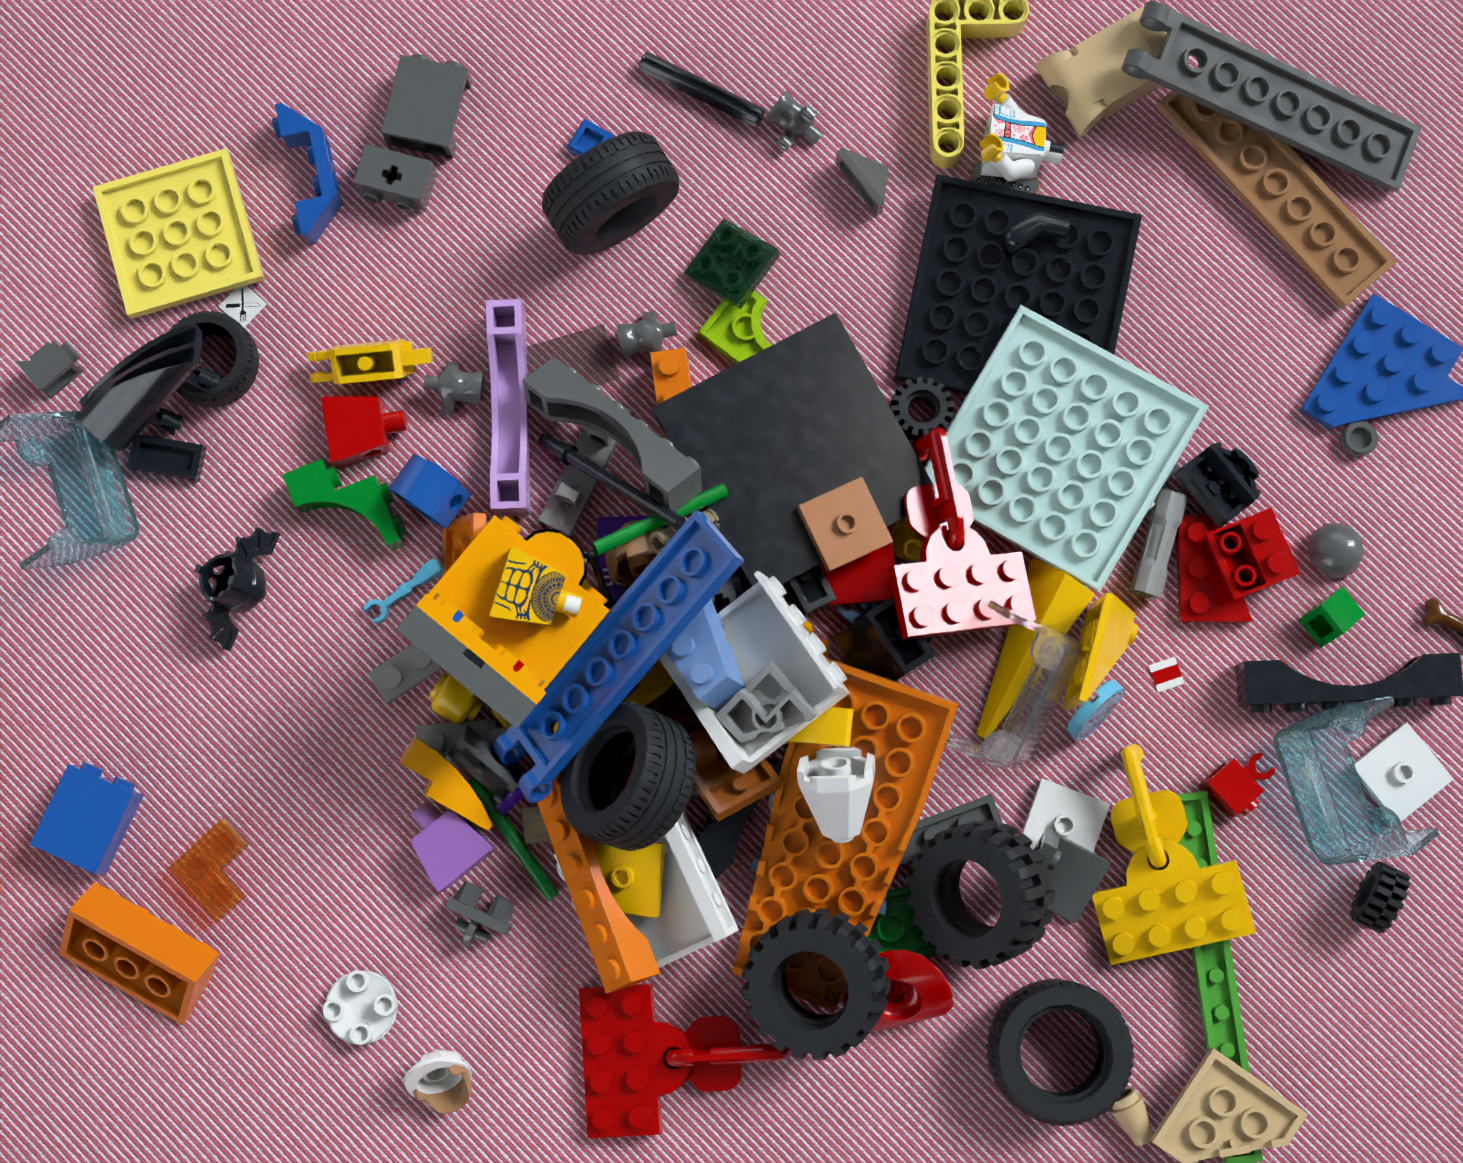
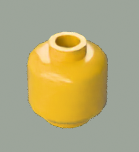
[428,673,484,725]

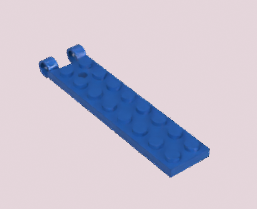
[493,510,744,803]

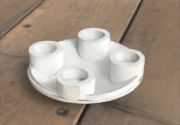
[323,970,398,1045]

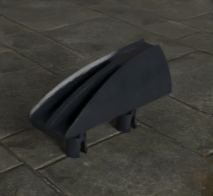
[77,324,220,451]

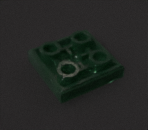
[684,218,781,309]

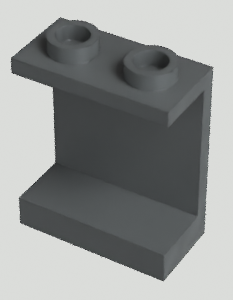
[381,54,472,158]

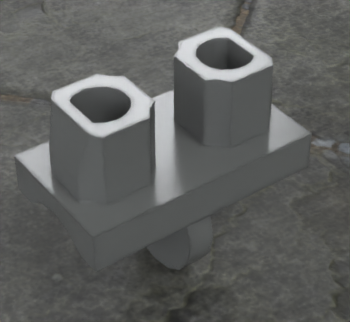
[445,881,515,947]

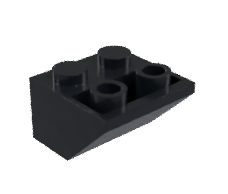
[833,596,936,682]

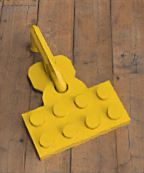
[1092,744,1256,965]

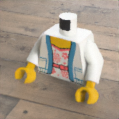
[979,73,1064,182]

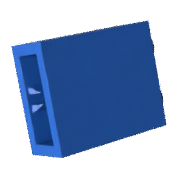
[29,761,144,874]

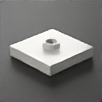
[1349,722,1454,824]
[1021,778,1110,852]

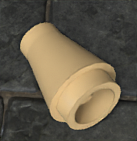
[1109,1087,1154,1146]

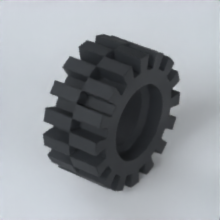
[889,377,955,443]
[1350,861,1410,934]

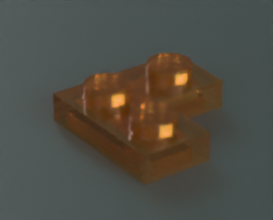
[169,818,250,921]

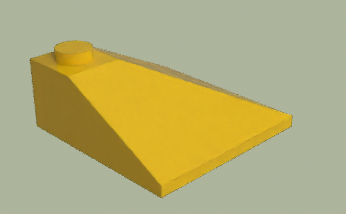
[1061,592,1138,710]

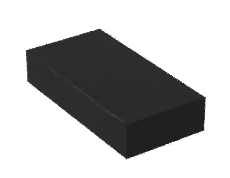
[127,434,207,481]

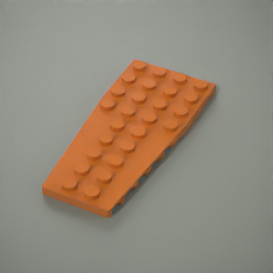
[732,658,959,1010]

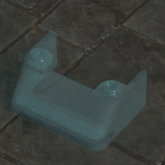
[0,411,139,570]
[1274,696,1439,865]

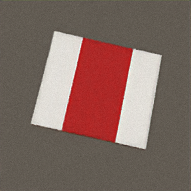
[1148,657,1185,692]

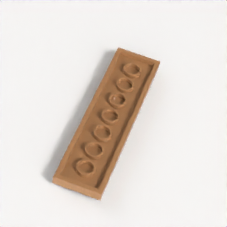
[1156,91,1397,309]

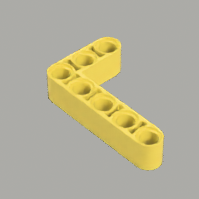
[926,0,1029,169]

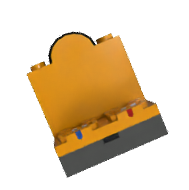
[396,515,610,729]

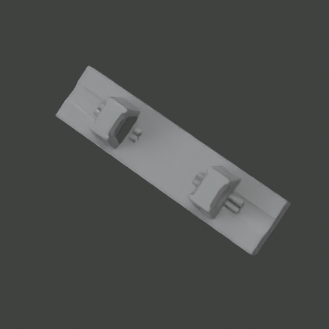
[538,407,633,537]

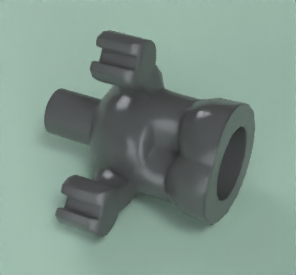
[765,90,824,152]
[617,311,677,358]
[424,362,484,415]

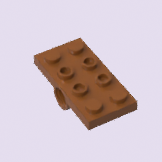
[645,689,781,822]

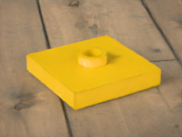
[595,841,666,918]

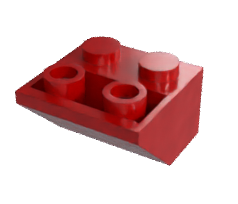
[1204,507,1300,600]

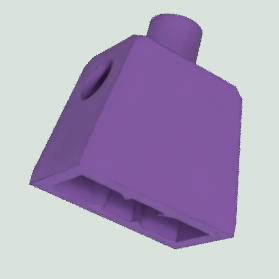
[411,801,497,892]

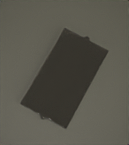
[527,324,620,406]

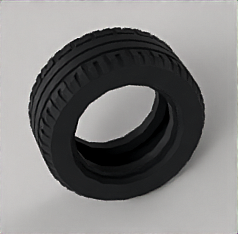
[560,701,696,851]
[986,979,1134,1126]

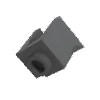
[15,341,84,398]

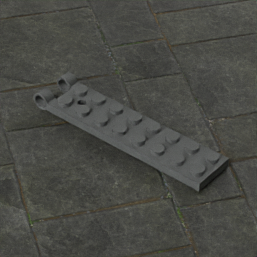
[1121,1,1422,193]

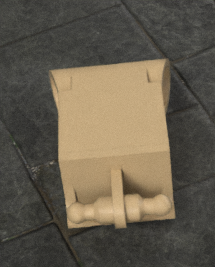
[1035,5,1189,138]

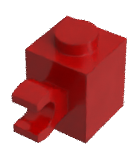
[1200,753,1275,816]

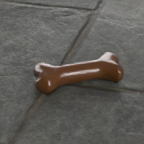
[1421,598,1463,635]

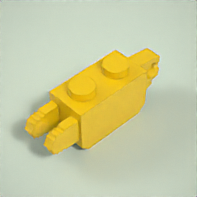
[306,339,433,384]

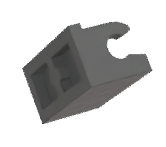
[443,725,522,804]

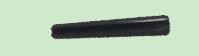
[639,52,764,127]

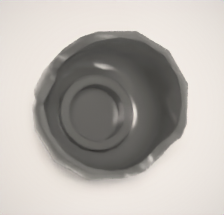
[1307,523,1364,580]

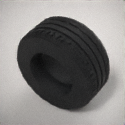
[542,131,679,255]

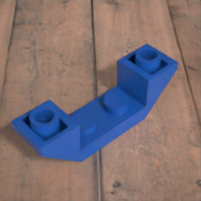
[272,103,342,245]

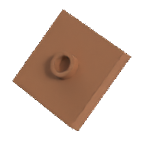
[796,477,894,573]

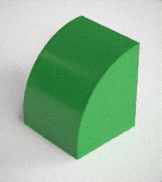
[1298,586,1365,648]

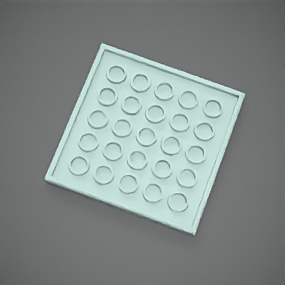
[924,305,1209,593]

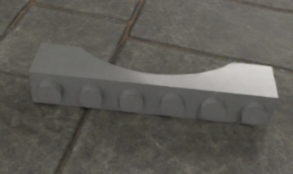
[522,357,702,512]

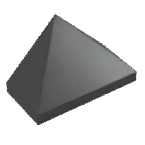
[835,148,888,217]

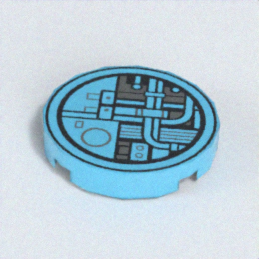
[1067,680,1125,742]

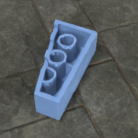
[626,588,745,711]

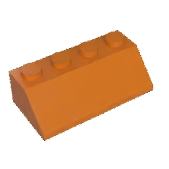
[59,882,220,1025]

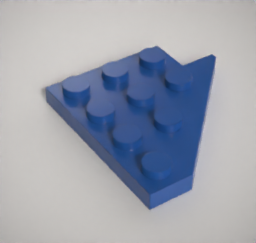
[1299,293,1463,429]

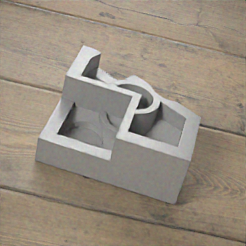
[715,661,818,743]

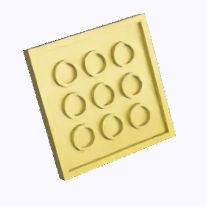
[93,148,265,319]

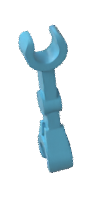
[364,559,444,624]

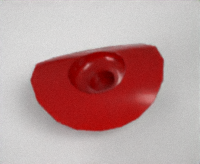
[843,950,954,1031]

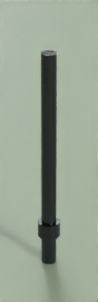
[539,433,686,531]

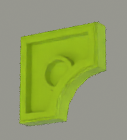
[697,290,772,364]

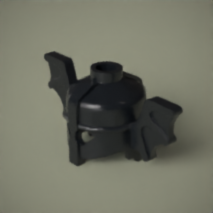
[194,527,280,651]

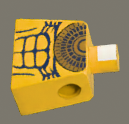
[489,547,583,625]

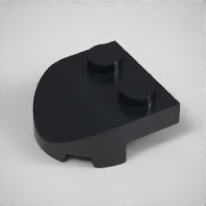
[1174,443,1261,528]

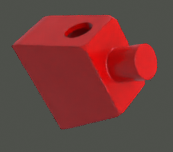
[321,396,408,469]

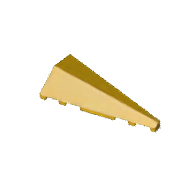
[975,558,1095,741]

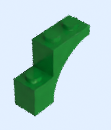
[282,459,407,551]

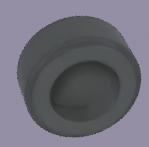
[1339,421,1378,458]

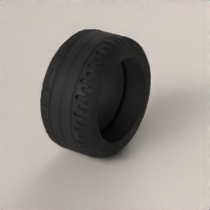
[170,311,259,407]

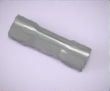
[1129,489,1188,600]

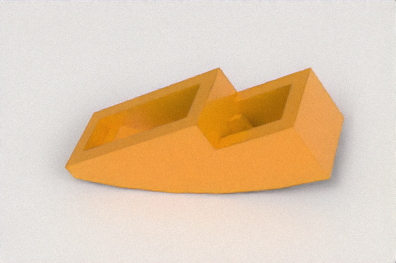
[399,736,492,831]

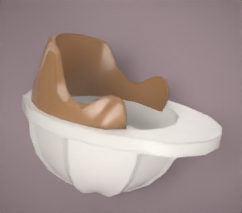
[403,1049,472,1114]

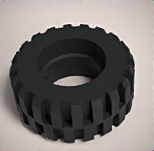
[906,820,1055,969]
[741,908,891,1061]

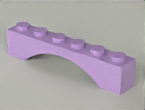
[486,299,531,516]

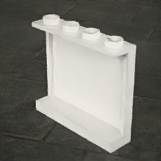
[659,571,850,774]
[554,811,739,968]

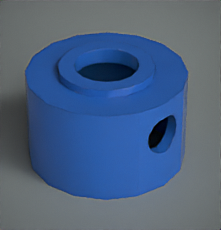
[388,453,471,530]

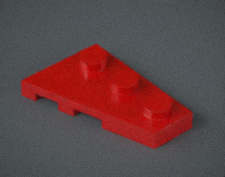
[1176,516,1253,623]

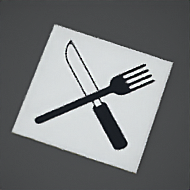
[218,285,267,328]

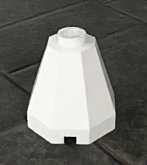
[797,747,876,843]

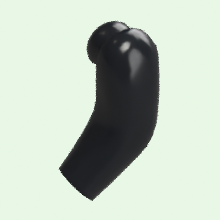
[1004,212,1070,253]

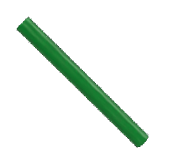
[592,483,728,556]
[467,778,559,901]

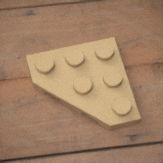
[1150,1047,1308,1163]

